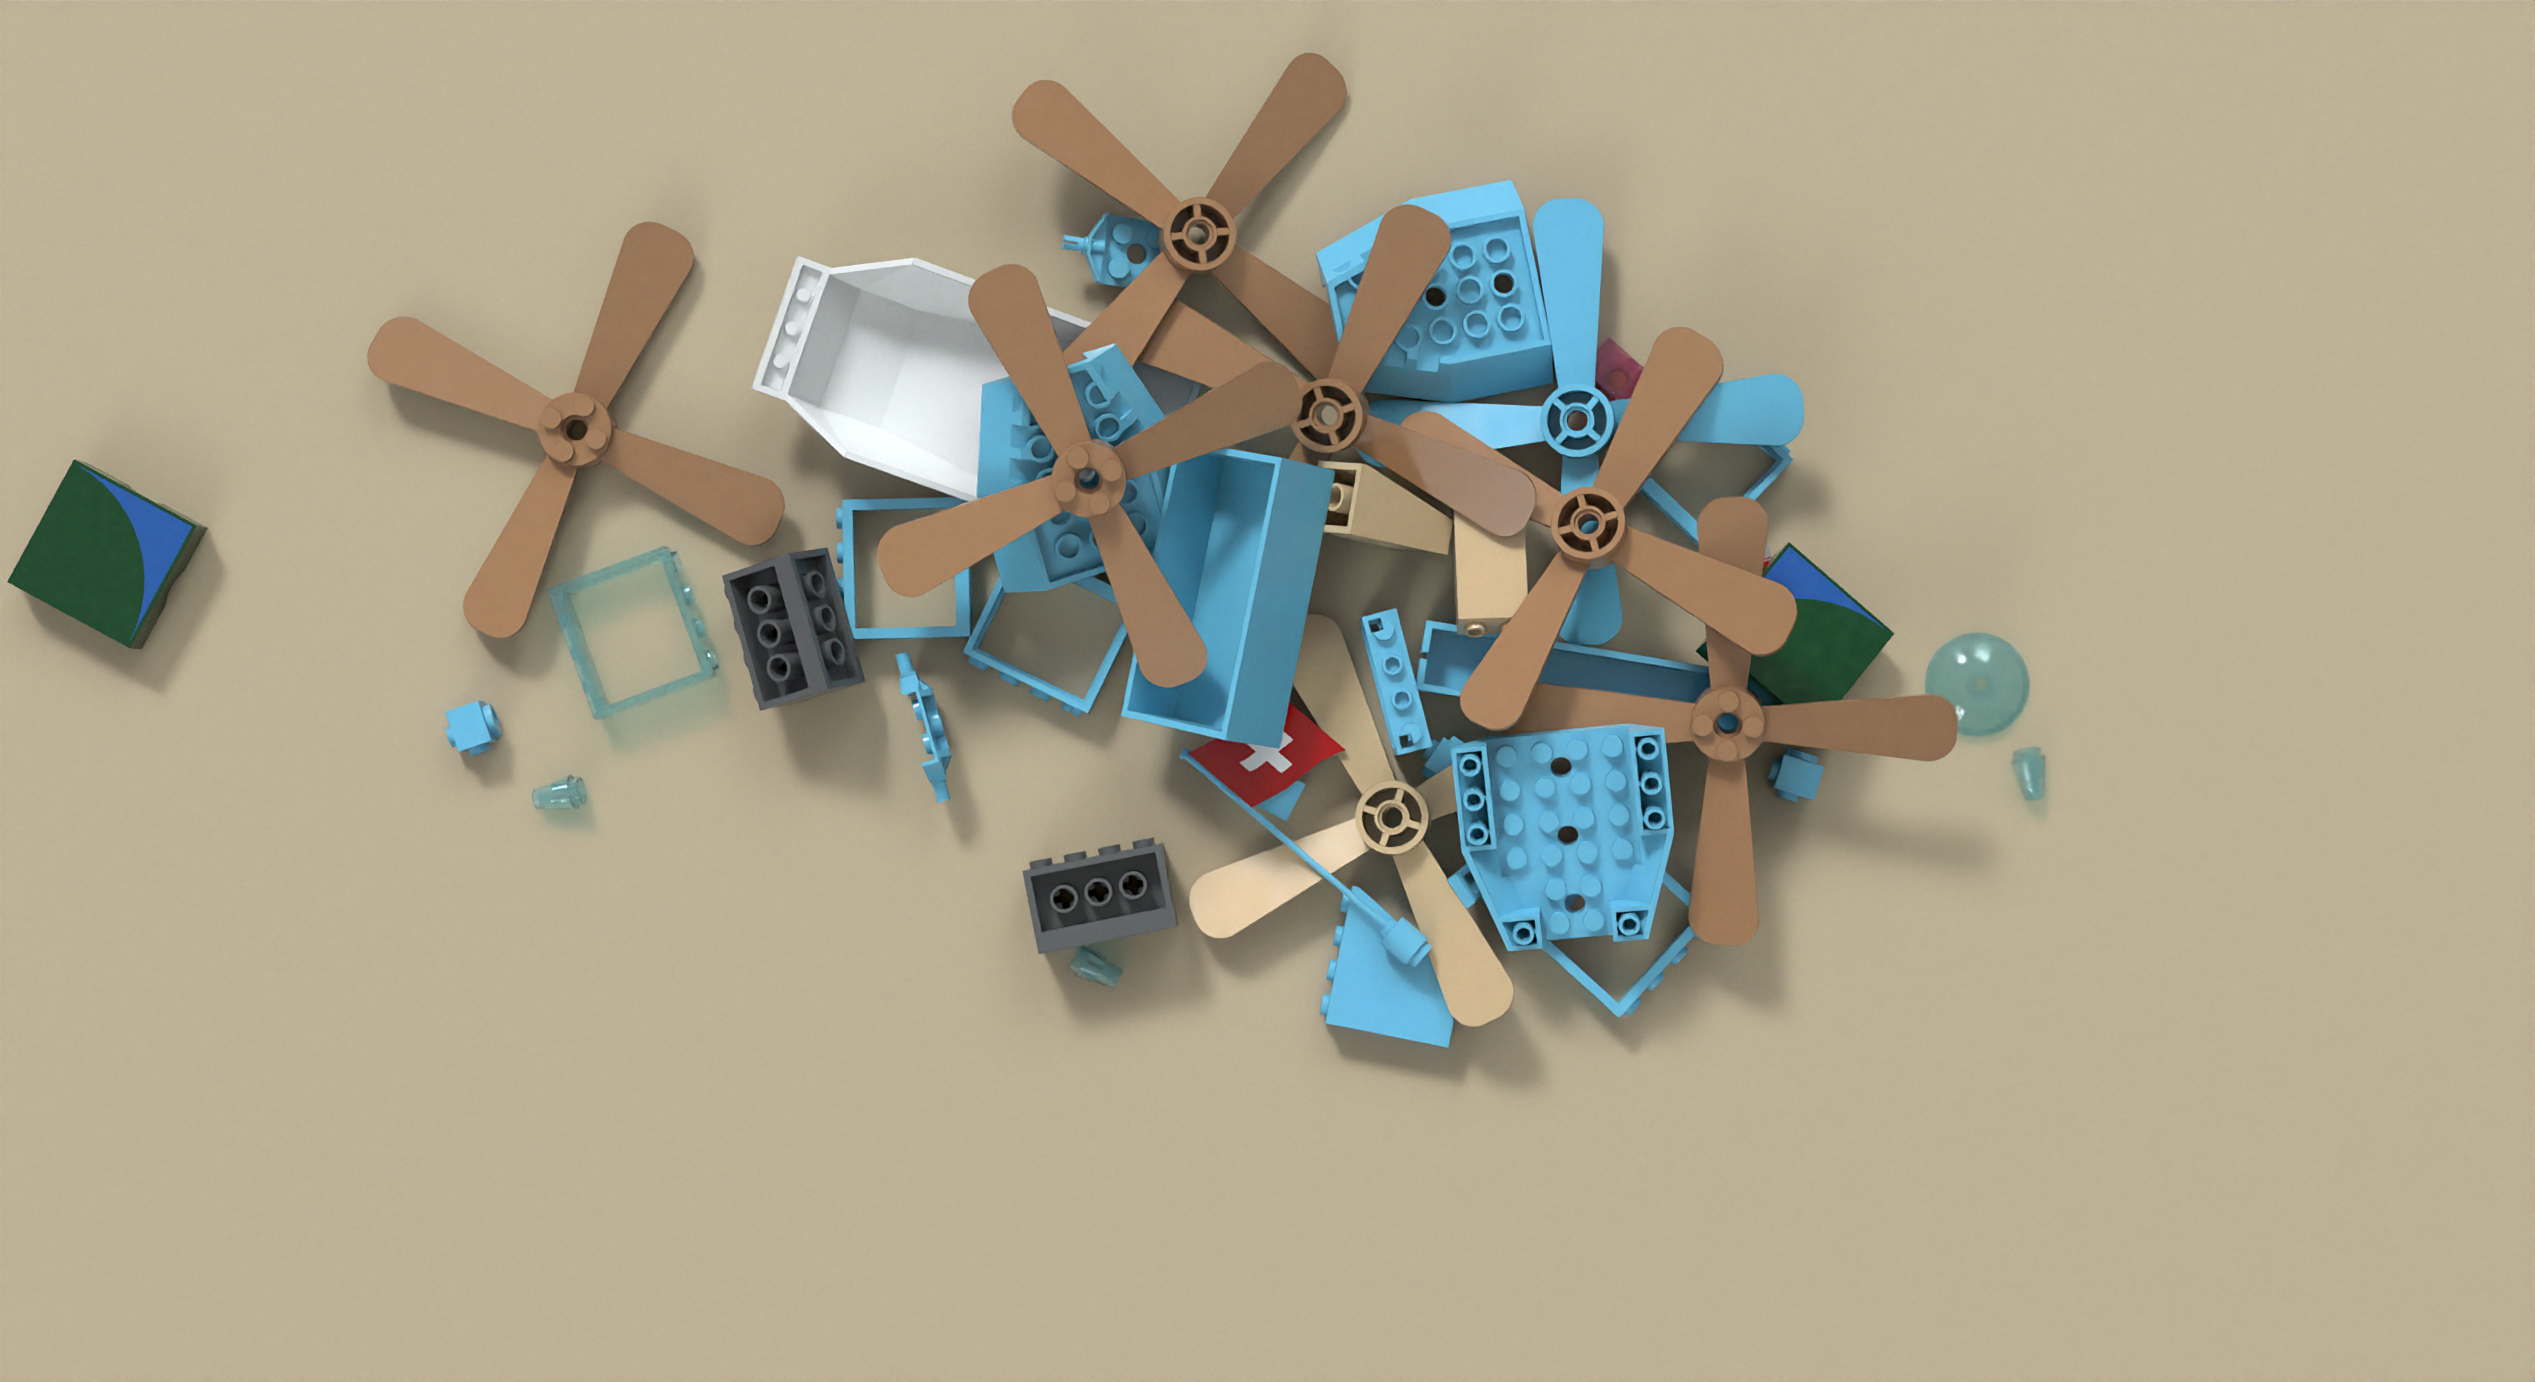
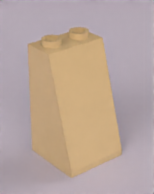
[1318,461,1453,555]
[1451,508,1528,638]

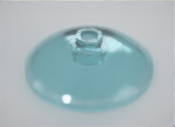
[1925,632,2030,736]

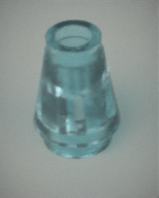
[2011,747,2045,800]
[532,775,587,809]
[1069,945,1123,988]

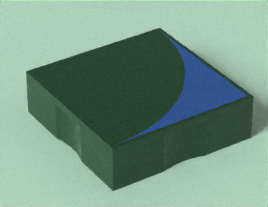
[7,459,207,649]
[1696,542,1895,706]

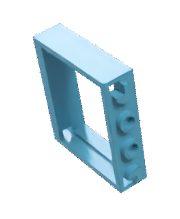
[1603,445,1794,546]
[836,497,973,640]
[962,576,1128,717]
[1359,608,1432,756]
[1542,871,1699,1018]

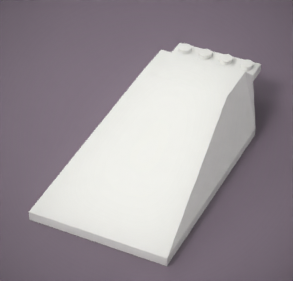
[751,256,1201,544]

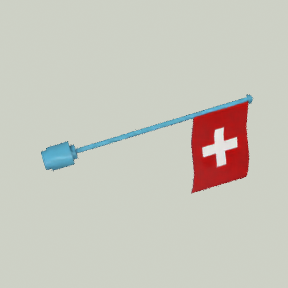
[1179,702,1432,968]

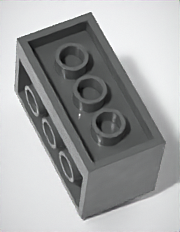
[722,547,866,711]
[1022,837,1178,954]

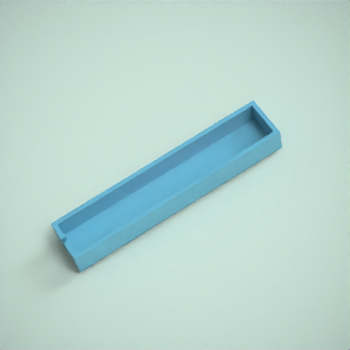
[1415,620,1762,746]

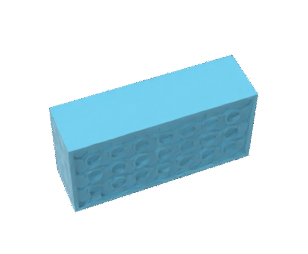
[1121,448,1335,749]

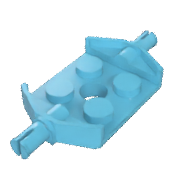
[1061,212,1161,288]
[895,651,952,803]

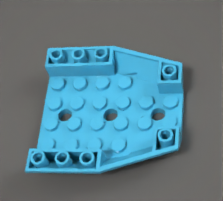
[1315,180,1553,403]
[976,343,1171,593]
[1451,723,1674,951]

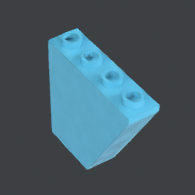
[1319,885,1454,1048]

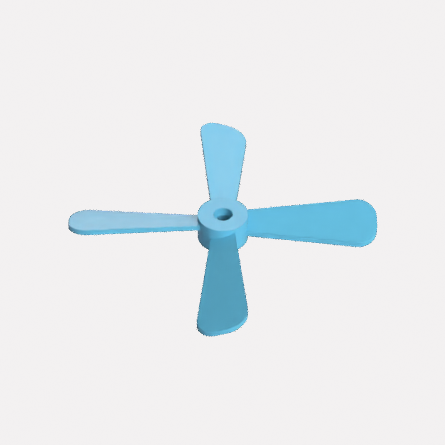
[1357,198,1804,646]

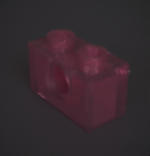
[1595,337,1644,402]

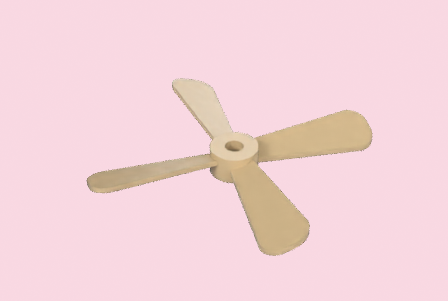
[1189,614,1572,1026]

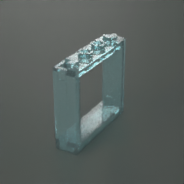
[547,546,719,720]

